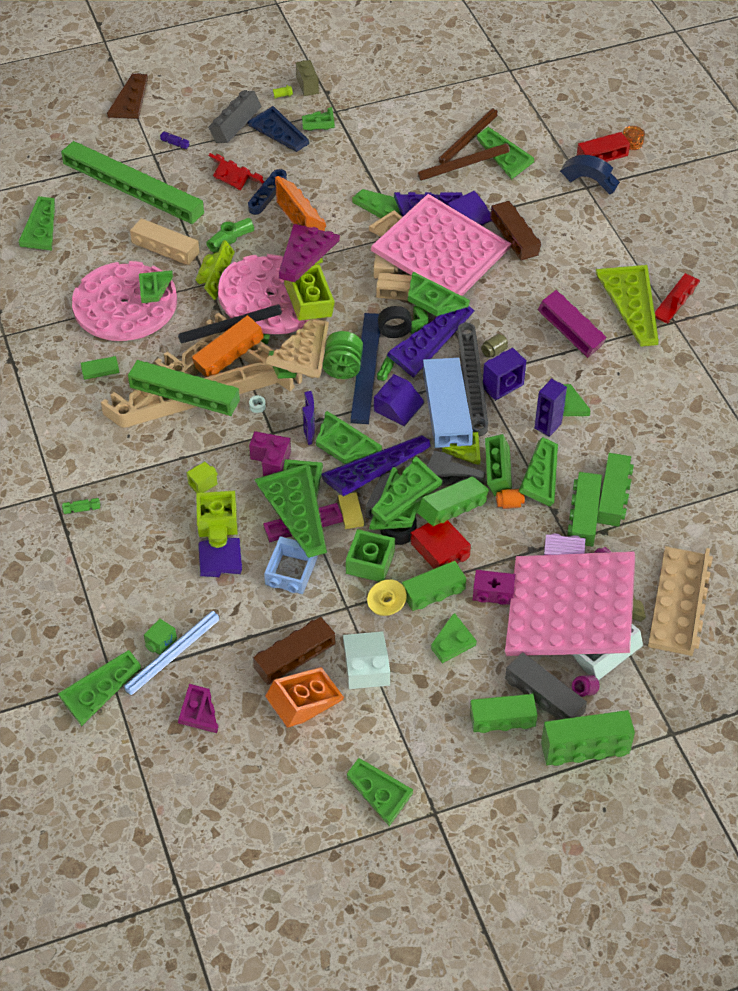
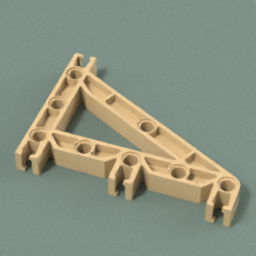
[101,313,303,428]

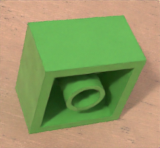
[346,529,395,582]

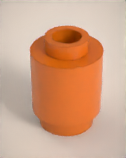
[496,489,525,509]

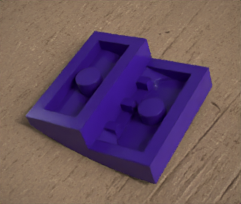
[447,190,492,226]
[302,391,315,445]
[198,538,242,578]

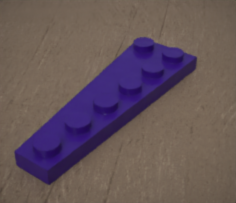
[387,306,475,378]

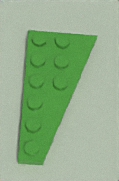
[254,464,327,558]

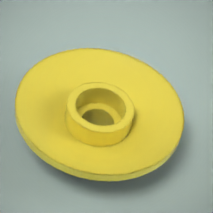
[367,580,407,616]

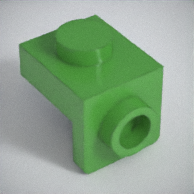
[410,306,428,335]

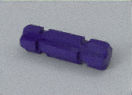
[160,131,190,149]

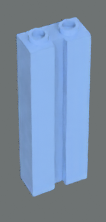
[423,358,473,448]

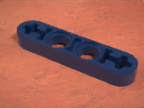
[248,169,287,215]

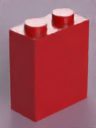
[411,520,471,569]

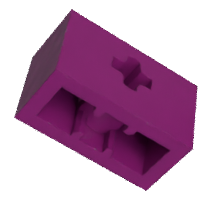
[472,570,516,605]

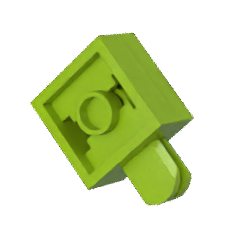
[196,490,238,548]

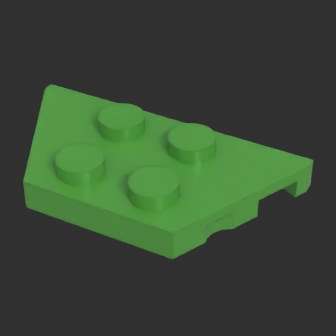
[407,272,470,316]
[316,411,382,464]
[369,467,422,530]

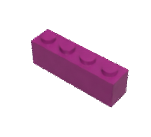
[537,290,607,358]

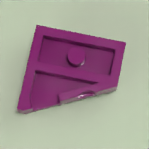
[178,684,219,733]

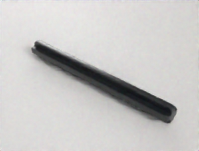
[178,304,282,344]

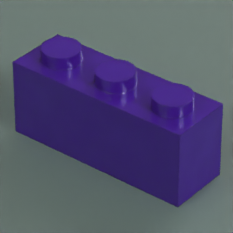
[534,378,567,437]

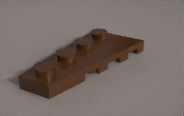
[107,73,148,119]

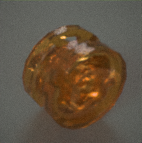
[623,126,645,150]

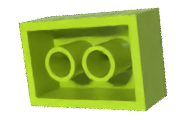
[284,264,335,321]

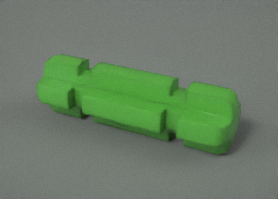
[377,356,395,381]
[62,498,100,514]

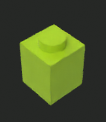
[186,461,218,493]

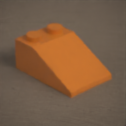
[265,667,344,728]

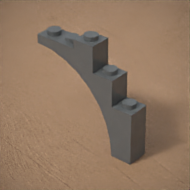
[366,450,485,520]

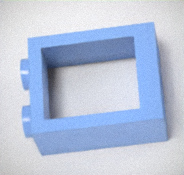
[264,537,318,594]

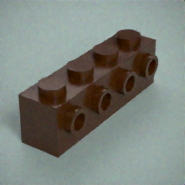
[490,201,541,261]
[253,617,336,685]

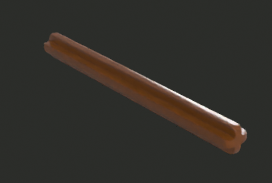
[438,108,498,164]
[418,143,510,181]

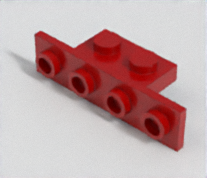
[208,153,265,191]
[655,273,700,324]

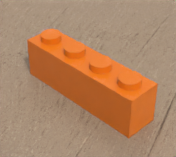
[192,315,264,377]

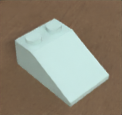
[343,631,390,689]

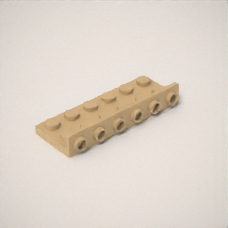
[648,546,713,656]

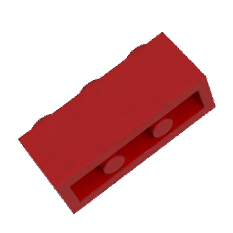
[576,132,630,162]

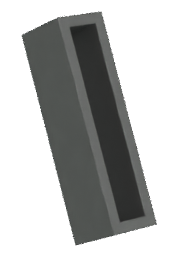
[208,90,262,143]
[505,652,587,720]

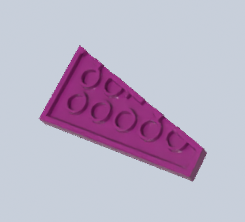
[279,224,340,283]

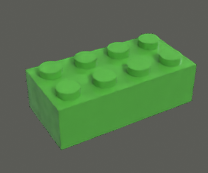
[541,710,635,766]

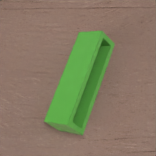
[597,453,634,527]
[567,472,602,547]
[417,476,489,526]

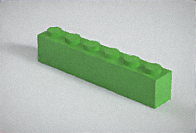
[128,360,240,416]

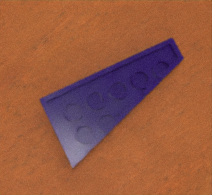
[321,435,431,497]

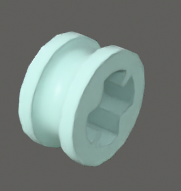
[249,395,266,413]

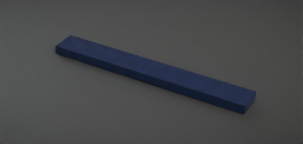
[351,313,380,424]

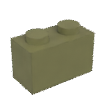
[295,60,319,96]

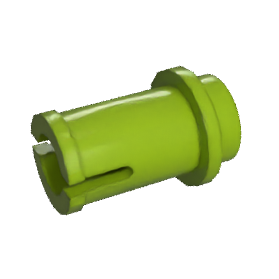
[273,85,293,99]

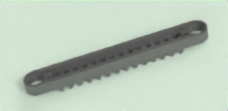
[457,322,488,437]

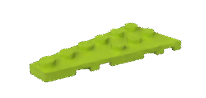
[596,265,659,347]

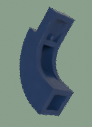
[560,155,620,195]

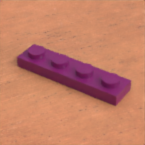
[263,503,343,543]

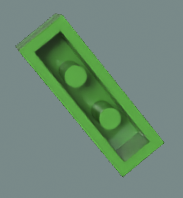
[485,434,512,496]
[402,561,466,611]
[470,694,538,733]

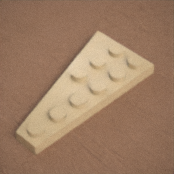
[266,319,329,378]

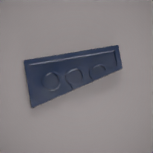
[248,106,310,152]

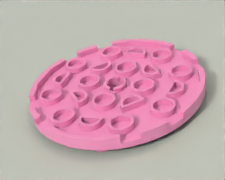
[218,254,310,334]
[72,261,177,341]

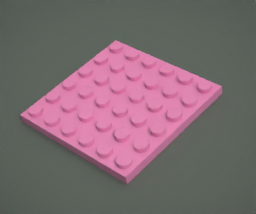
[371,194,511,296]
[505,552,635,656]

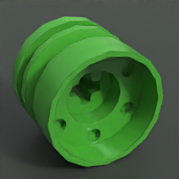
[323,331,363,379]

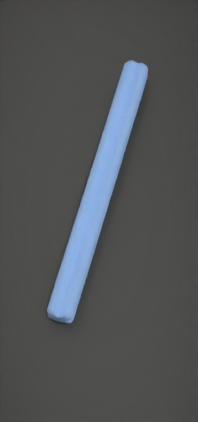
[124,611,219,695]

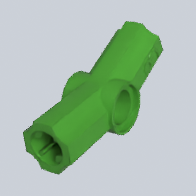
[206,218,254,253]

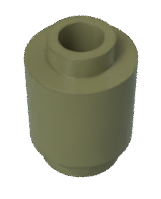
[481,333,508,358]

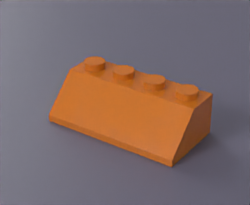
[275,176,326,231]

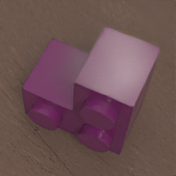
[249,431,291,477]

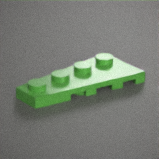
[19,196,55,251]
[371,456,442,526]
[58,650,141,727]

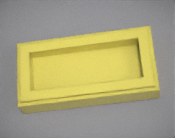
[338,492,364,529]

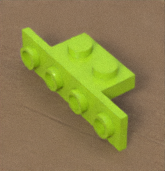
[195,240,235,300]

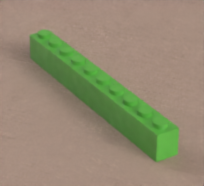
[61,141,204,225]

